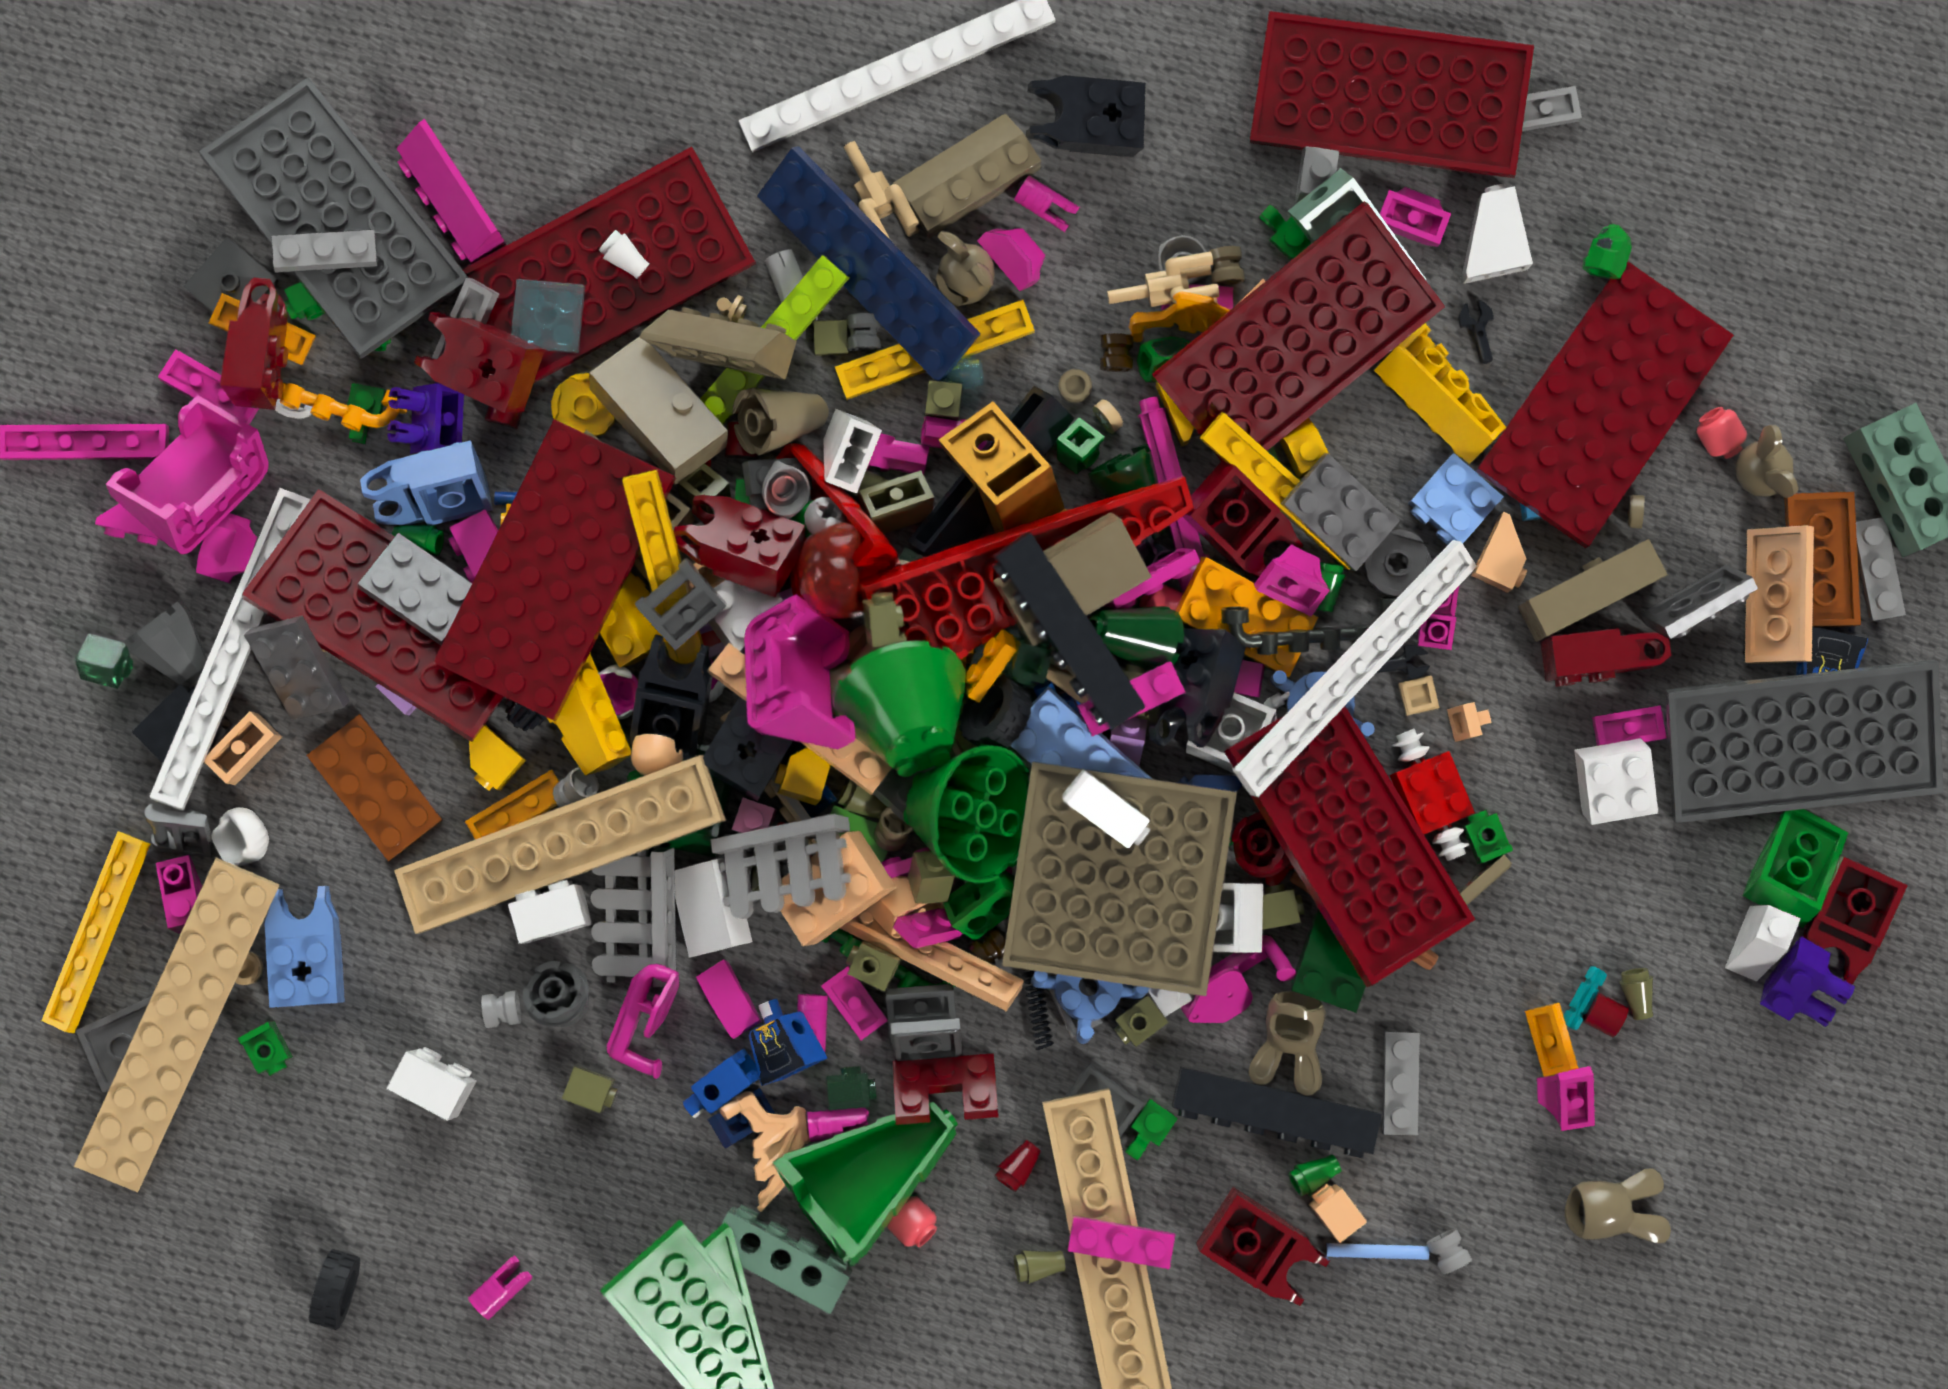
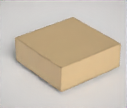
[1398,675,1440,716]

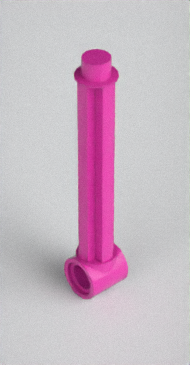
[1137,396,1210,593]

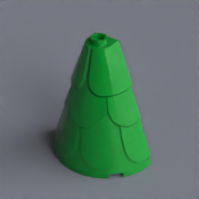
[773,1102,958,1267]

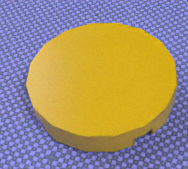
[551,373,615,437]

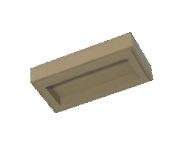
[1459,855,1512,905]

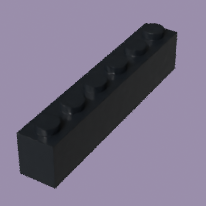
[908,386,1075,557]
[992,532,1146,730]
[1172,1067,1382,1158]

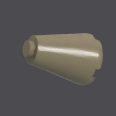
[733,388,829,455]

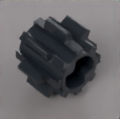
[505,699,546,731]

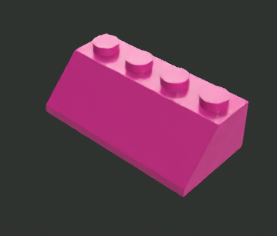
[397,119,506,264]

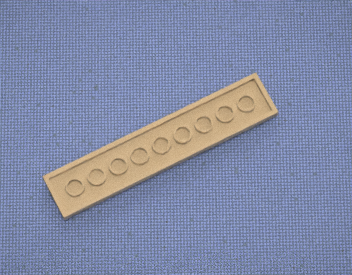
[394,755,725,934]
[74,858,279,1192]
[1043,1088,1172,1389]

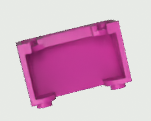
[106,395,269,554]
[744,594,856,749]

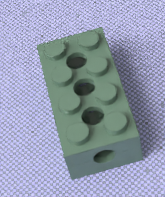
[1288,169,1426,280]
[1843,403,1948,558]
[721,1204,852,1314]

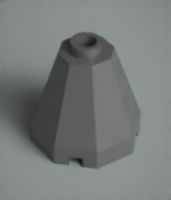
[123,599,207,685]

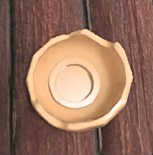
[631,734,683,776]

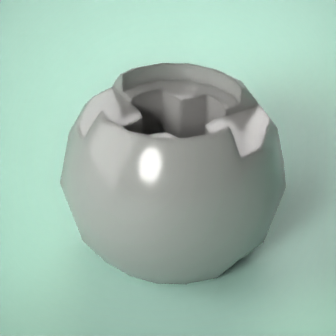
[804,497,847,540]

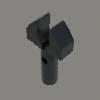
[1458,300,1494,364]
[1376,645,1430,680]

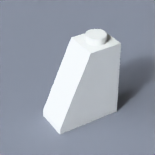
[1462,184,1533,284]
[823,409,882,493]
[1062,768,1150,848]
[1725,905,1800,981]

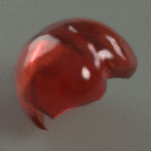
[798,523,864,619]

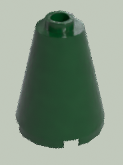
[1088,444,1165,540]
[1089,606,1184,671]

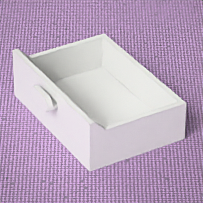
[675,858,752,958]

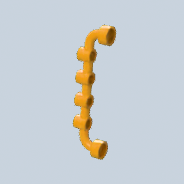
[279,383,408,432]

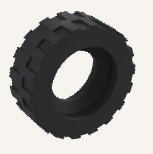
[959,674,1032,748]
[309,1249,360,1330]

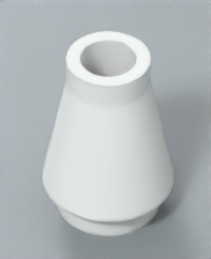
[599,230,649,279]

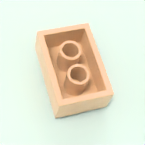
[781,831,897,946]

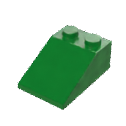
[1743,809,1848,928]

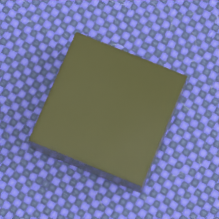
[814,320,848,356]

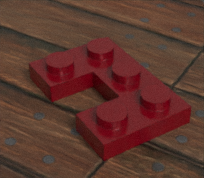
[893,1053,998,1125]

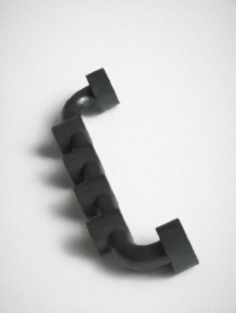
[1221,596,1398,655]

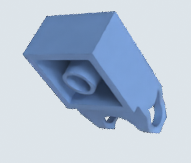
[360,440,493,525]
[265,886,345,1008]

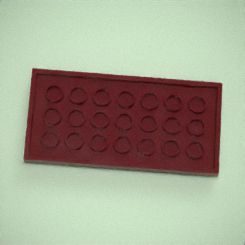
[1250,11,1534,178]
[462,146,756,384]
[1152,201,1445,462]
[1475,262,1734,549]
[433,419,676,722]
[242,489,504,743]
[1224,706,1476,988]

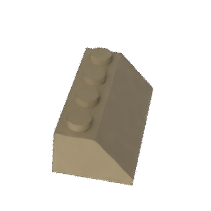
[893,113,1041,239]
[640,307,797,380]

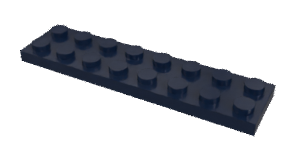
[757,146,981,381]

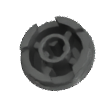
[523,961,589,1027]

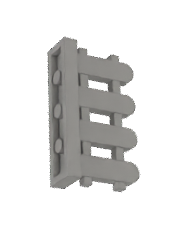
[711,814,851,919]
[591,847,676,987]

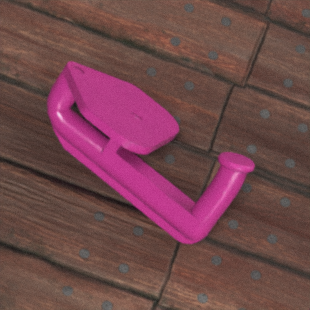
[1181,935,1296,1023]
[607,964,679,1079]

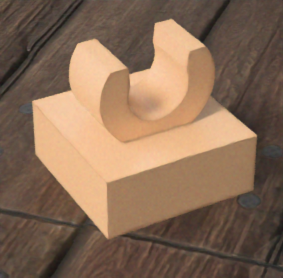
[1447,702,1492,742]

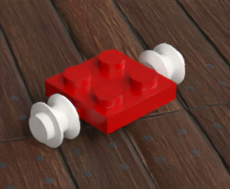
[1390,729,1475,861]

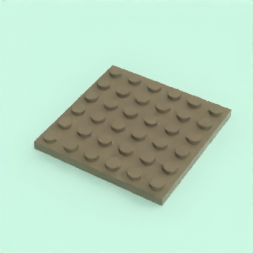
[1002,761,1237,996]

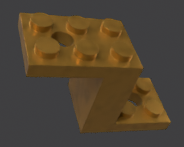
[939,402,1067,533]

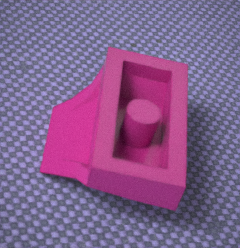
[1379,187,1451,247]
[977,228,1045,291]
[196,513,258,584]
[1254,544,1330,616]
[1537,1066,1595,1131]

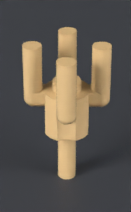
[844,141,919,238]
[1107,251,1219,307]

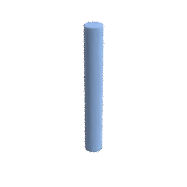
[1326,1243,1429,1260]

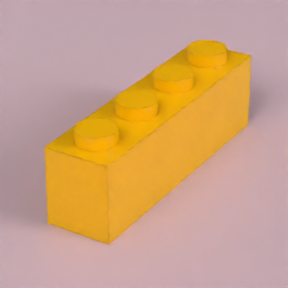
[1374,323,1506,464]
[600,572,666,668]
[546,654,631,776]

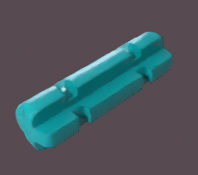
[1563,966,1607,1030]

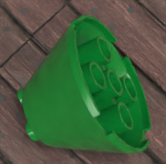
[832,641,966,777]
[903,745,1029,883]

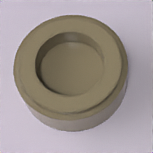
[1058,369,1092,403]
[1628,494,1645,529]

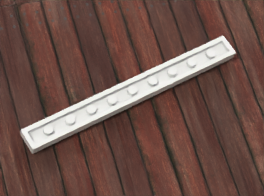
[738,0,1055,153]
[149,488,311,811]
[1233,540,1477,797]

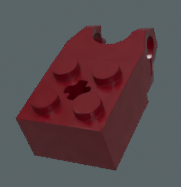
[220,277,288,410]
[414,312,545,413]
[1183,461,1304,579]
[673,495,805,598]
[1541,628,1671,687]
[1803,856,1908,985]
[1196,1187,1330,1306]

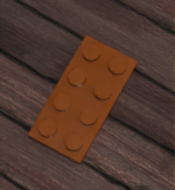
[1784,492,1861,628]
[306,714,443,861]

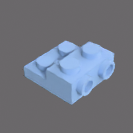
[1408,453,1504,545]

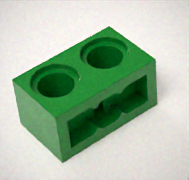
[942,870,1015,941]

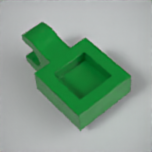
[1259,205,1311,260]
[347,383,386,445]
[1125,1099,1178,1161]

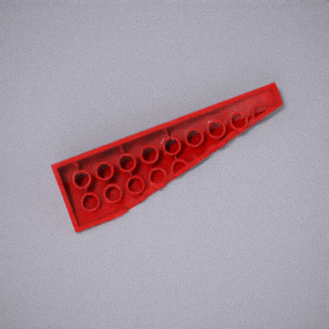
[857,476,1194,660]

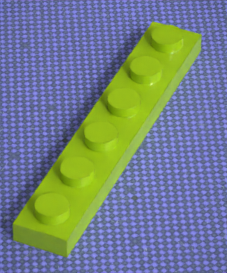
[700,255,849,425]

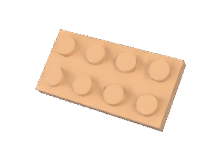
[1745,525,1814,664]

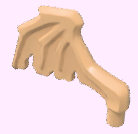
[719,1091,810,1212]

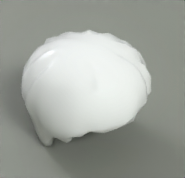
[211,807,269,867]

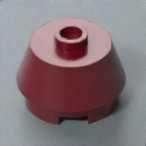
[1232,812,1292,878]

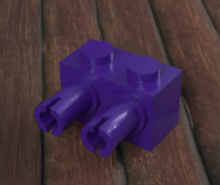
[387,383,464,454]
[1760,936,1855,1027]

